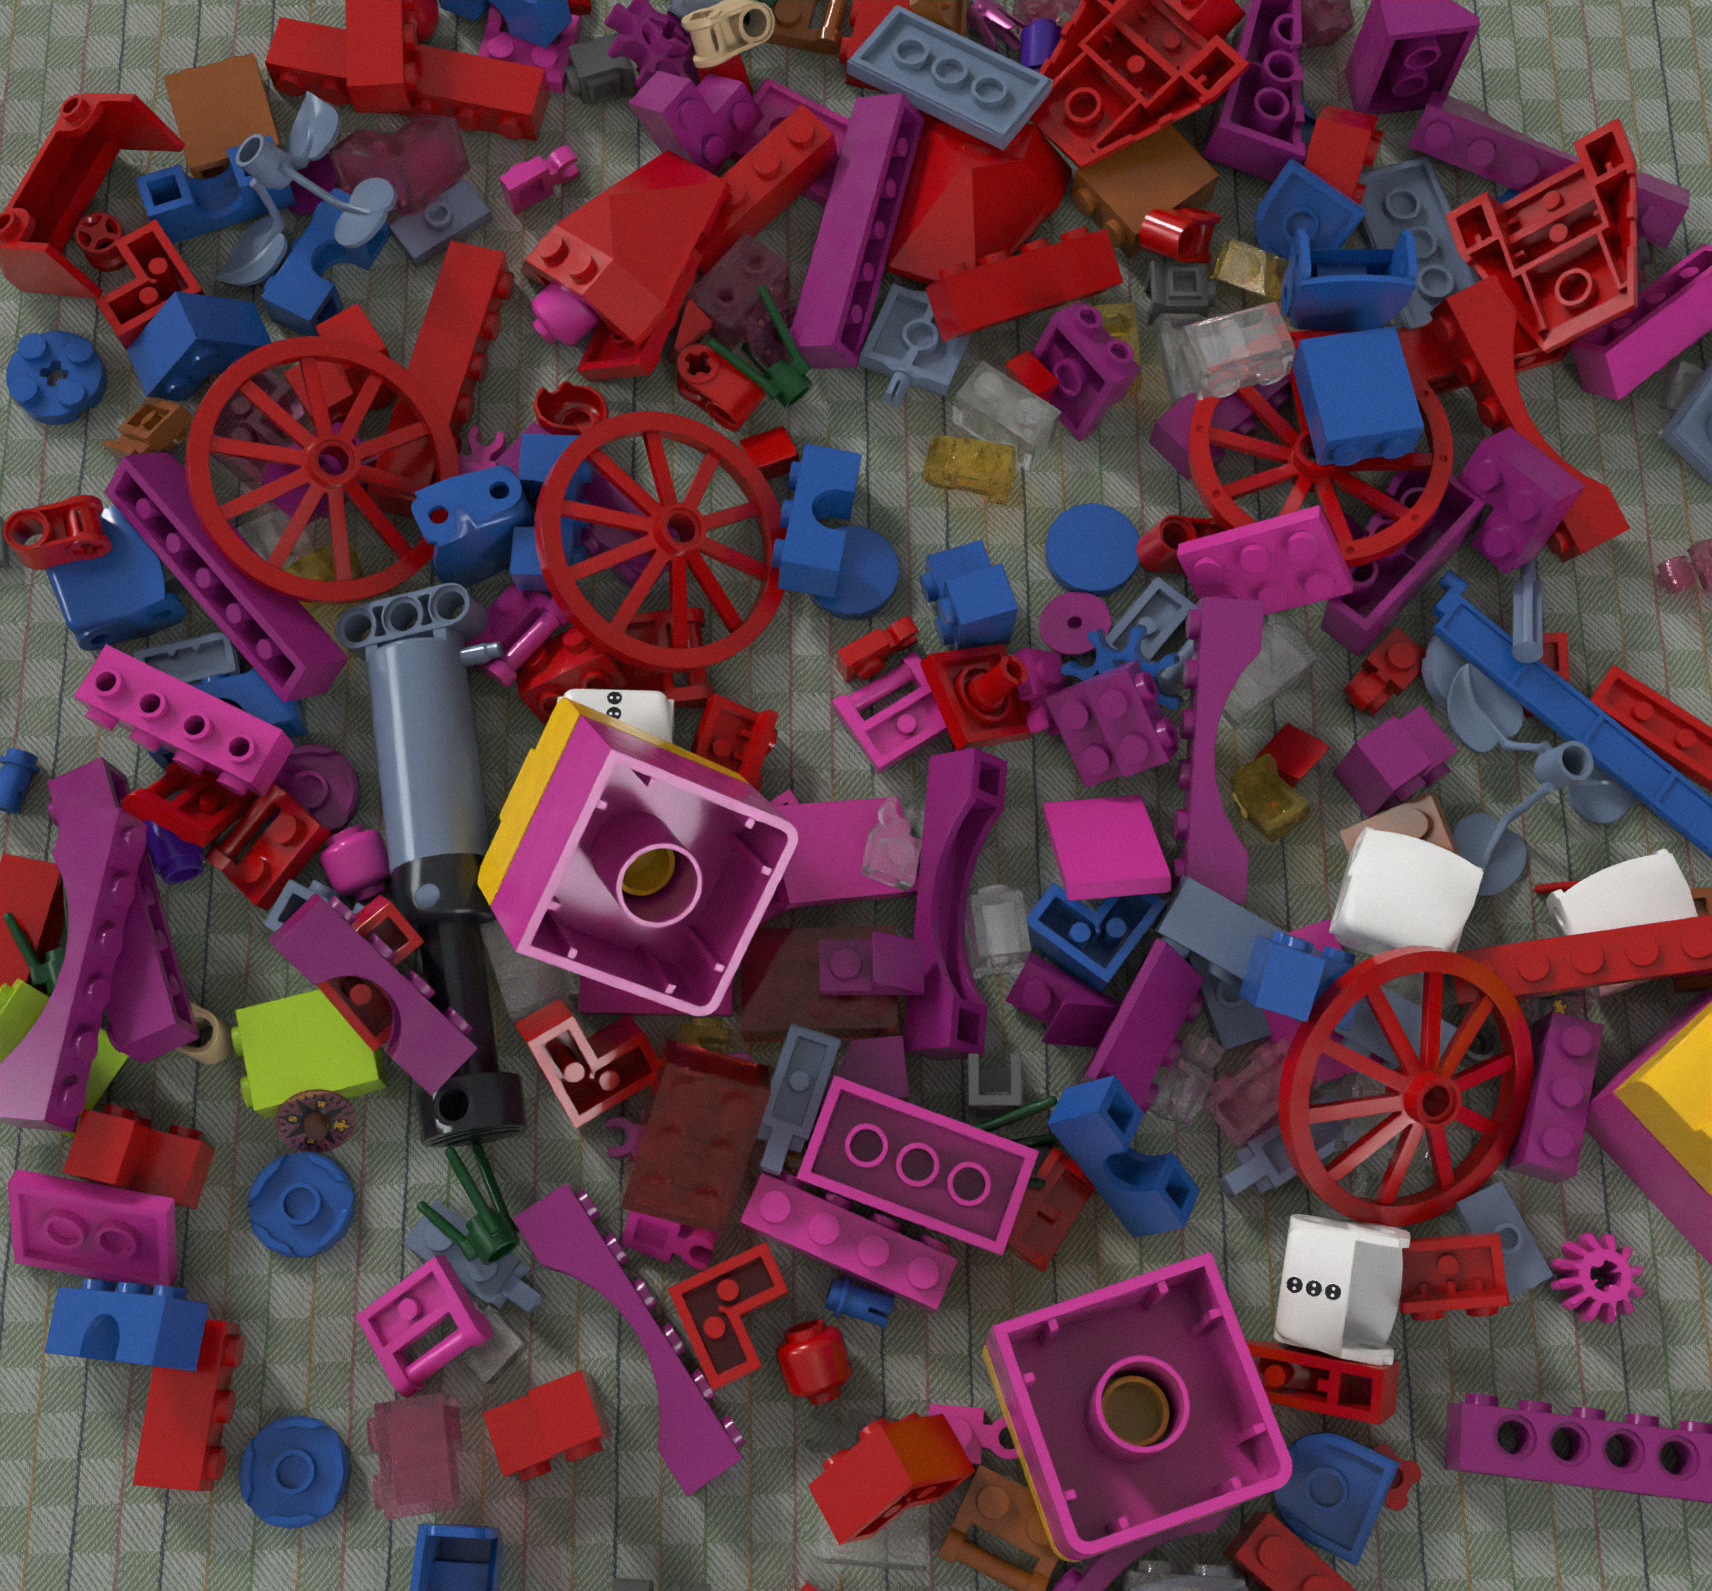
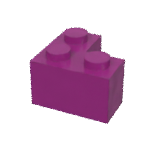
[628,70,765,174]
[1458,427,1586,574]
[1333,705,1458,818]

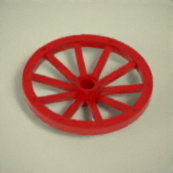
[1188,330,1453,568]
[185,336,460,605]
[535,411,787,673]
[1278,946,1533,1227]

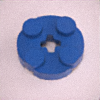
[6,331,107,425]

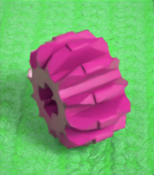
[1550,1232,1645,1324]

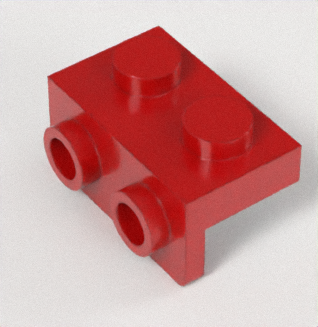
[516,626,628,724]
[690,693,779,792]
[1398,1232,1510,1321]

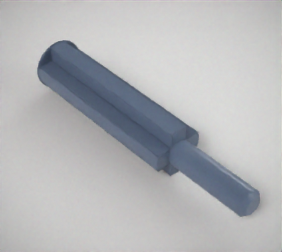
[1512,558,1543,663]

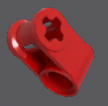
[1139,206,1222,263]
[676,344,767,432]
[3,495,112,570]
[1136,514,1225,575]

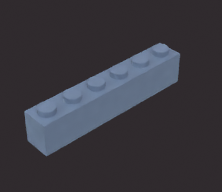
[1153,875,1457,1071]

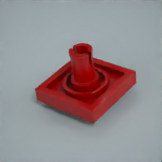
[920,644,1035,751]

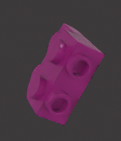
[1032,301,1141,442]
[1045,659,1179,788]

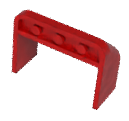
[0,93,186,299]

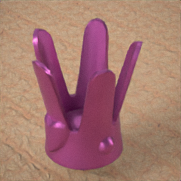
[966,0,1029,54]

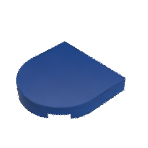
[1254,157,1367,270]
[1272,1432,1400,1566]

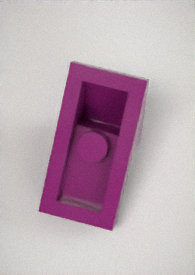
[819,931,924,996]
[1005,953,1121,1048]

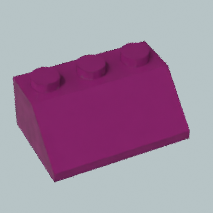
[1344,0,1480,115]
[1078,938,1206,1114]

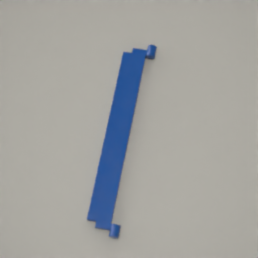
[1430,569,1712,859]

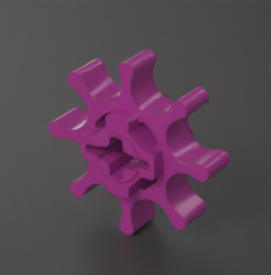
[605,0,699,89]

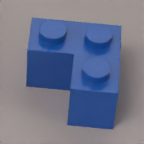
[126,291,272,401]
[919,540,1018,651]
[1018,882,1167,993]
[1239,930,1359,1031]

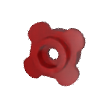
[1372,1444,1421,1511]

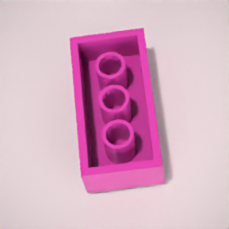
[796,1075,1039,1256]

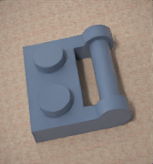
[1105,576,1196,695]

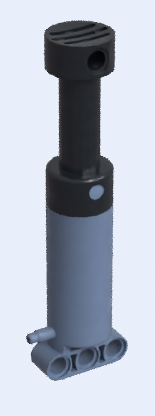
[335,583,528,1148]

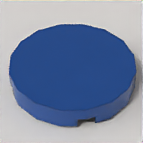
[1045,503,1139,597]
[809,526,899,620]
[248,1152,356,1258]
[238,1415,352,1529]

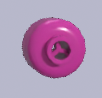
[532,282,600,346]
[319,824,390,903]

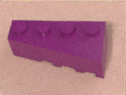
[1201,0,1306,182]
[1320,448,1488,657]

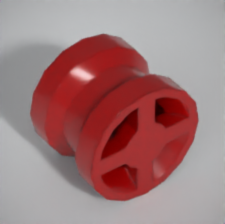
[75,212,127,272]

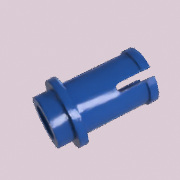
[0,748,40,815]
[824,1276,895,1329]

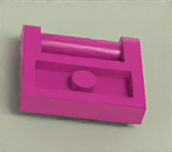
[478,3,582,94]
[465,583,570,688]
[830,652,948,774]
[355,1255,493,1398]

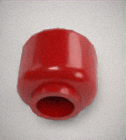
[776,1319,853,1405]

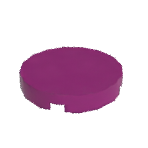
[259,743,362,837]

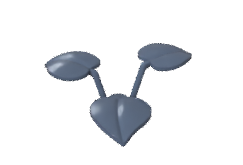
[213,91,398,287]
[1447,663,1637,897]

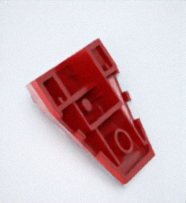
[1028,0,1250,170]
[887,110,1072,285]
[1445,118,1637,353]
[521,150,731,347]

